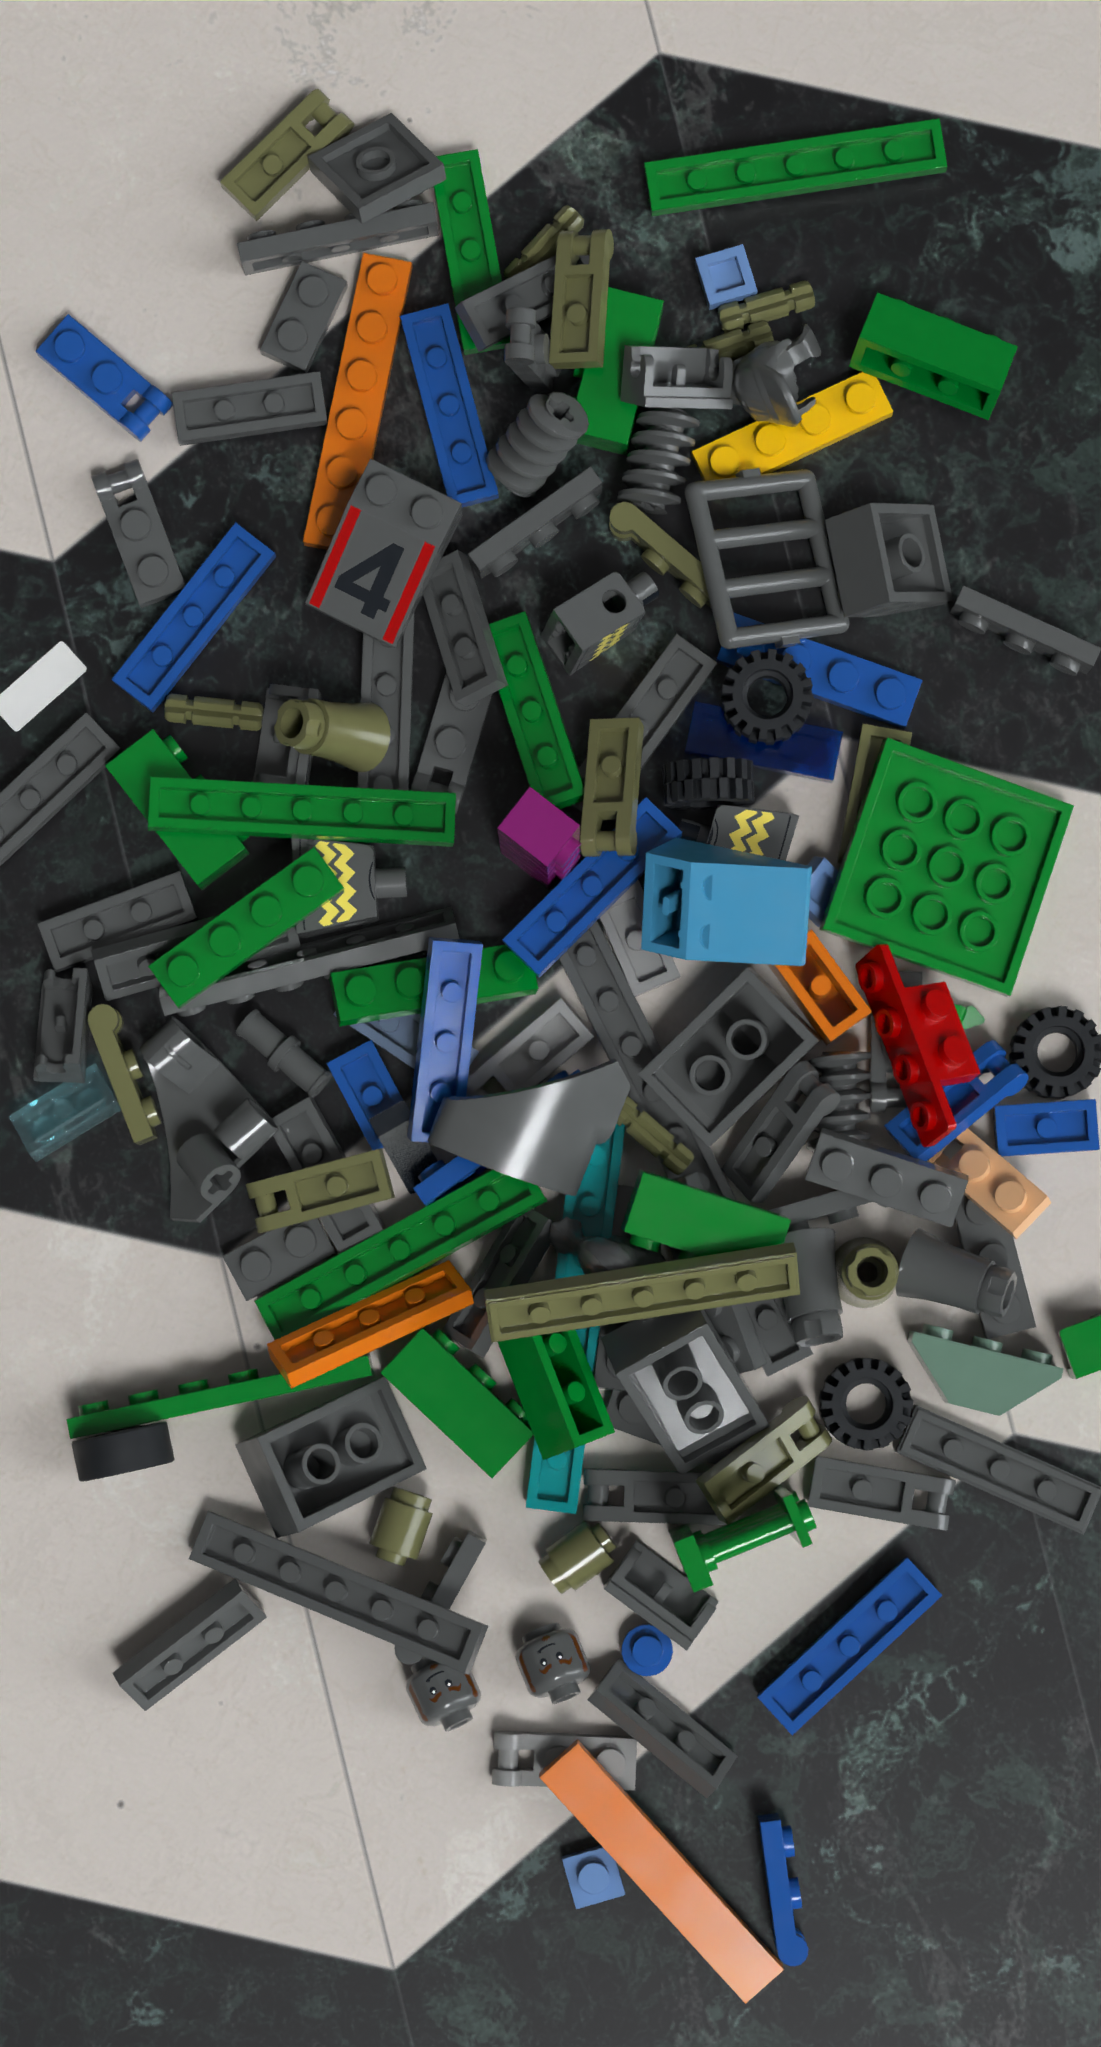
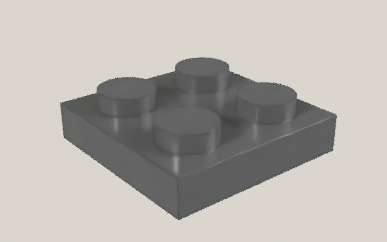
[307,113,446,224]

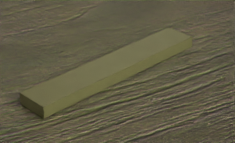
[484,1242,800,1343]

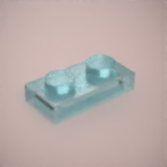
[9,1063,121,1162]

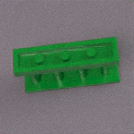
[668,1484,817,1593]

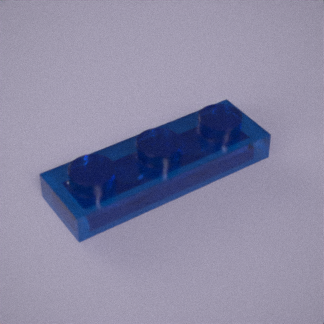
[685,701,843,783]

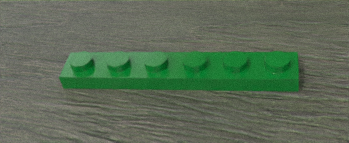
[644,118,947,217]
[148,776,456,847]
[255,1170,548,1340]
[66,1355,374,1439]

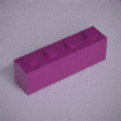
[497,787,582,889]

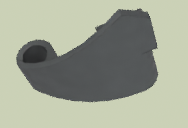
[139,1016,279,1223]
[427,1059,631,1196]

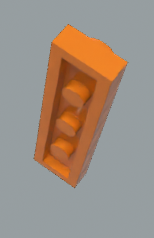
[267,1260,474,1389]

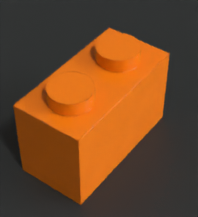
[767,929,872,1046]

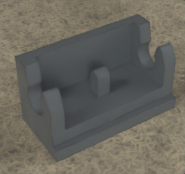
[620,345,733,409]
[253,684,322,785]
[33,968,93,1083]
[603,1540,719,1651]

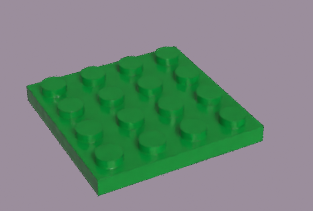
[819,737,1074,997]

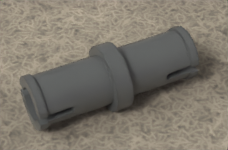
[236,1009,332,1098]

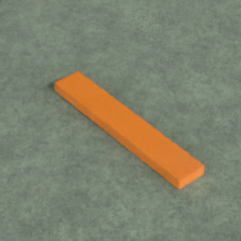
[539,1739,784,2004]

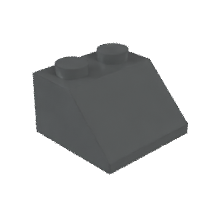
[825,503,953,617]

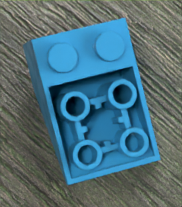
[641,837,812,966]

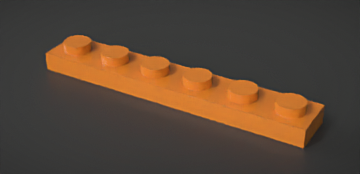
[303,253,413,550]

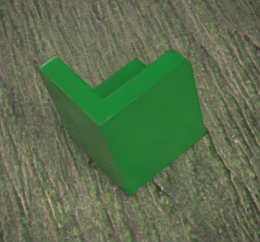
[1059,1313,1101,1379]

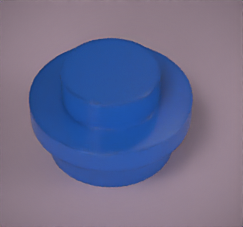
[622,1624,673,1676]

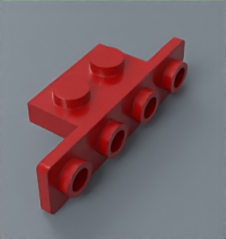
[855,944,981,1147]

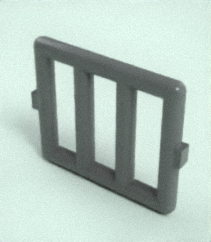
[685,468,850,649]

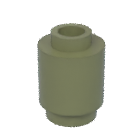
[369,1487,433,1566]
[538,1520,617,1594]

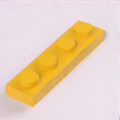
[691,372,893,481]

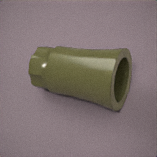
[274,698,390,772]
[835,1237,899,1308]

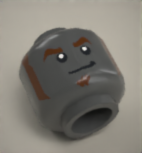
[515,1623,590,1704]
[406,1657,481,1732]

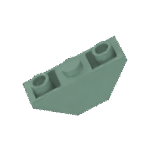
[907,1324,1064,1416]

